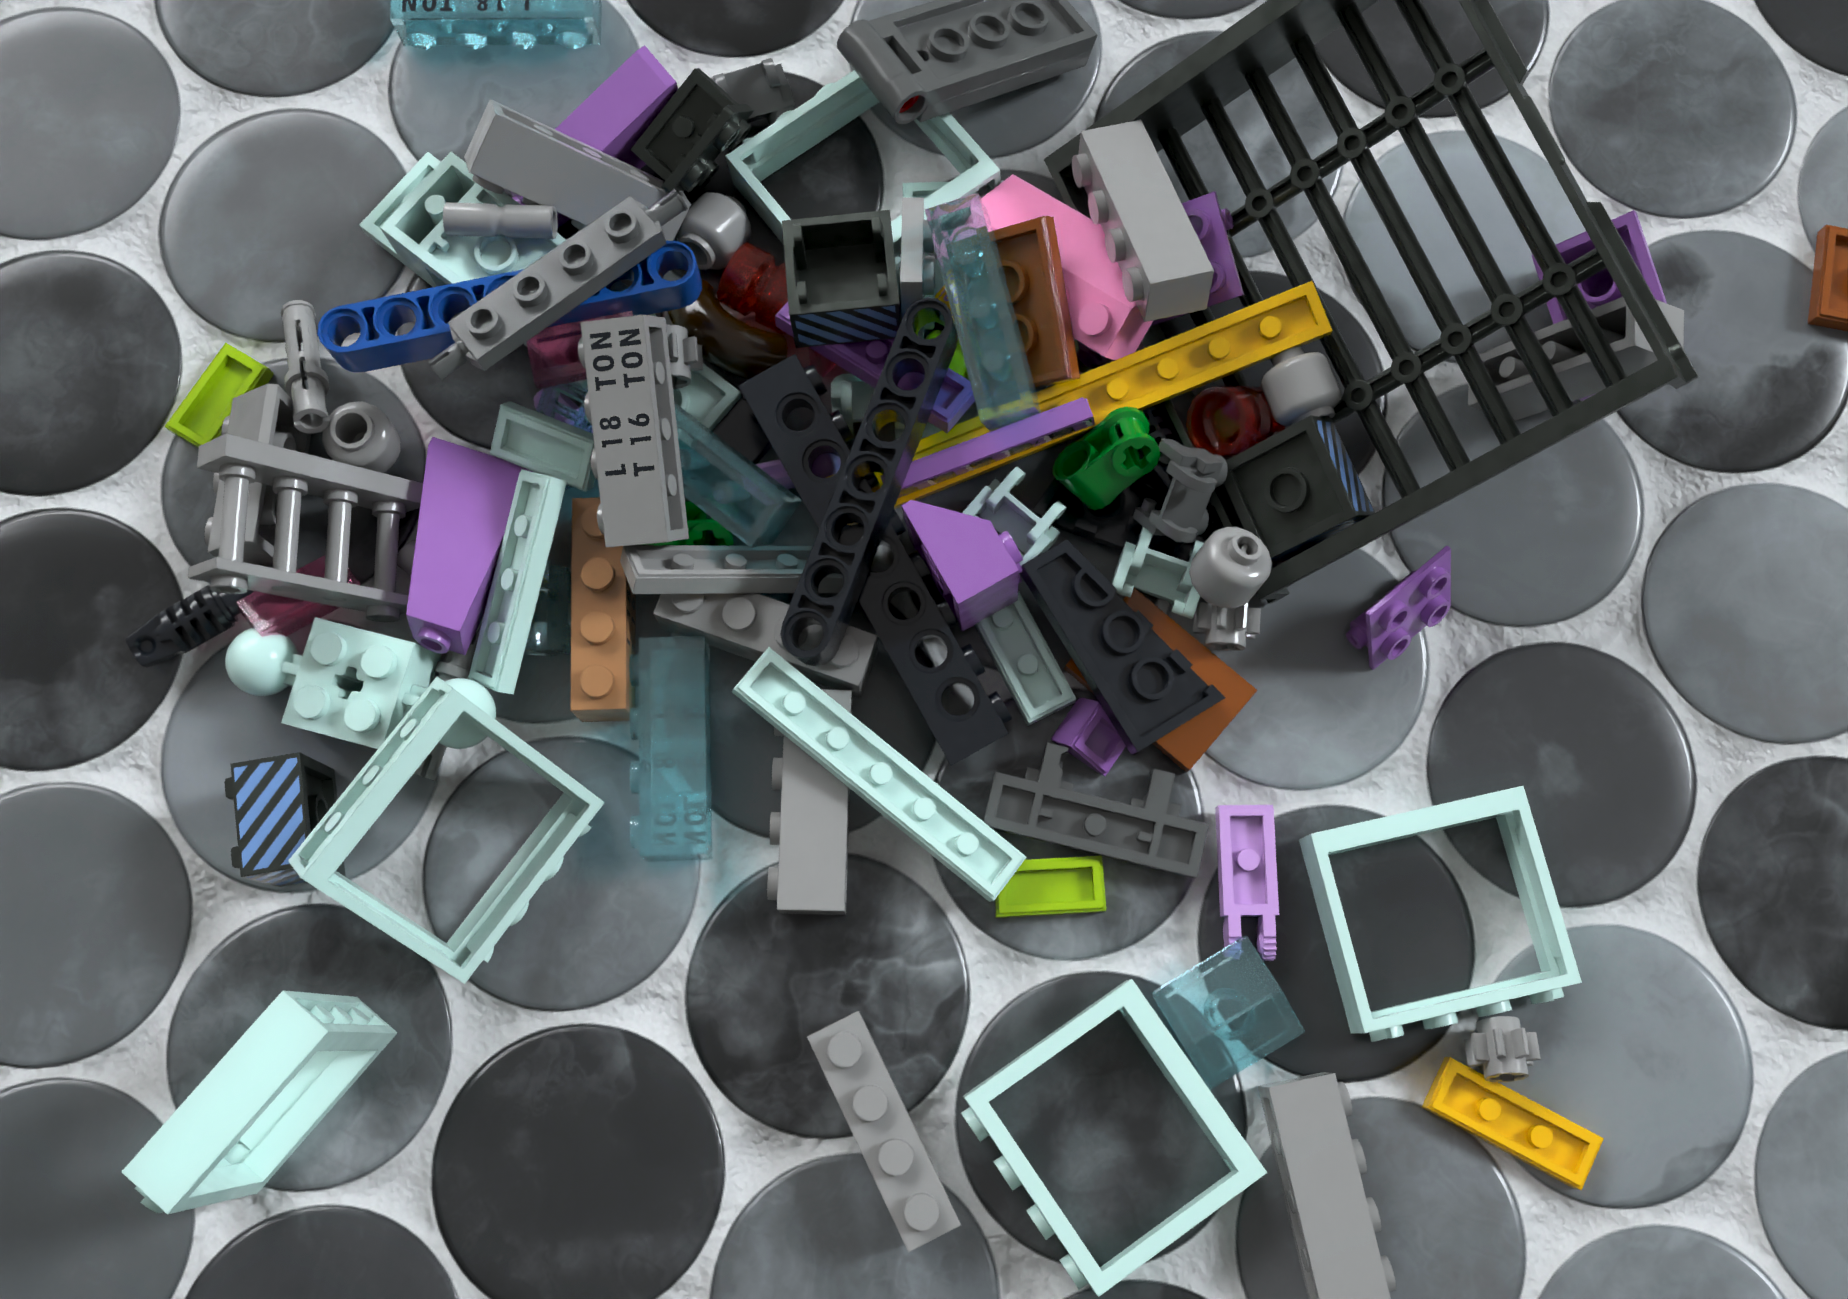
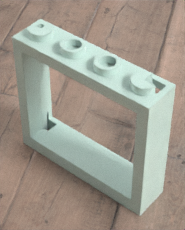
[725,70,1001,270]
[288,677,605,984]
[1299,786,1582,1042]
[961,979,1267,1297]
[122,991,397,1215]

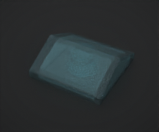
[1151,935,1305,1090]

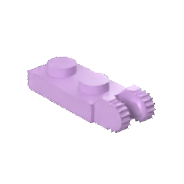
[1215,805,1279,961]

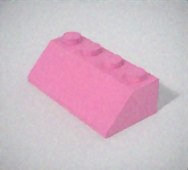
[942,174,1153,360]

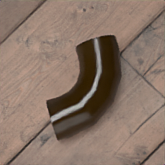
[667,279,788,380]

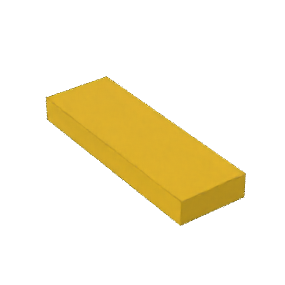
[1422,1057,1604,1190]

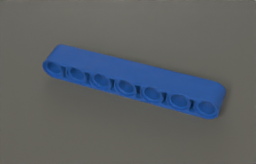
[317,241,702,373]

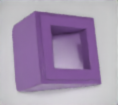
[1052,698,1126,776]

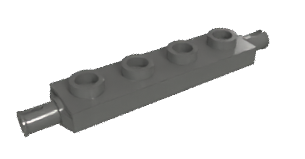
[427,189,688,381]

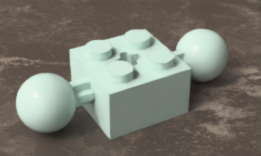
[225,617,496,749]

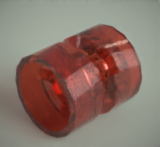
[717,242,788,336]
[1186,386,1285,457]

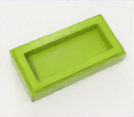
[164,343,274,449]
[994,856,1106,918]

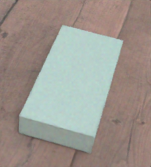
[490,401,596,492]

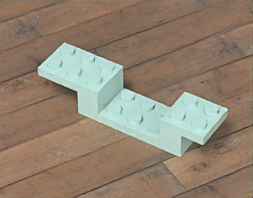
[359,152,742,469]

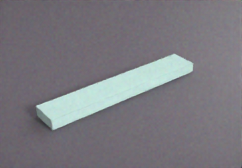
[732,647,1026,902]

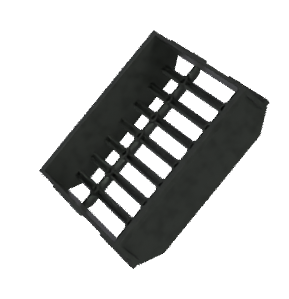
[1044,0,1699,604]

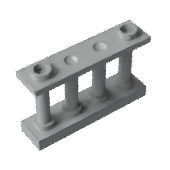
[188,433,423,622]

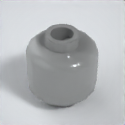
[676,192,752,270]
[1261,346,1342,426]
[322,401,401,473]
[1189,527,1272,609]

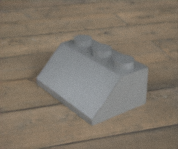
[205,383,311,568]

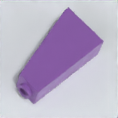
[510,45,678,228]
[406,437,534,655]

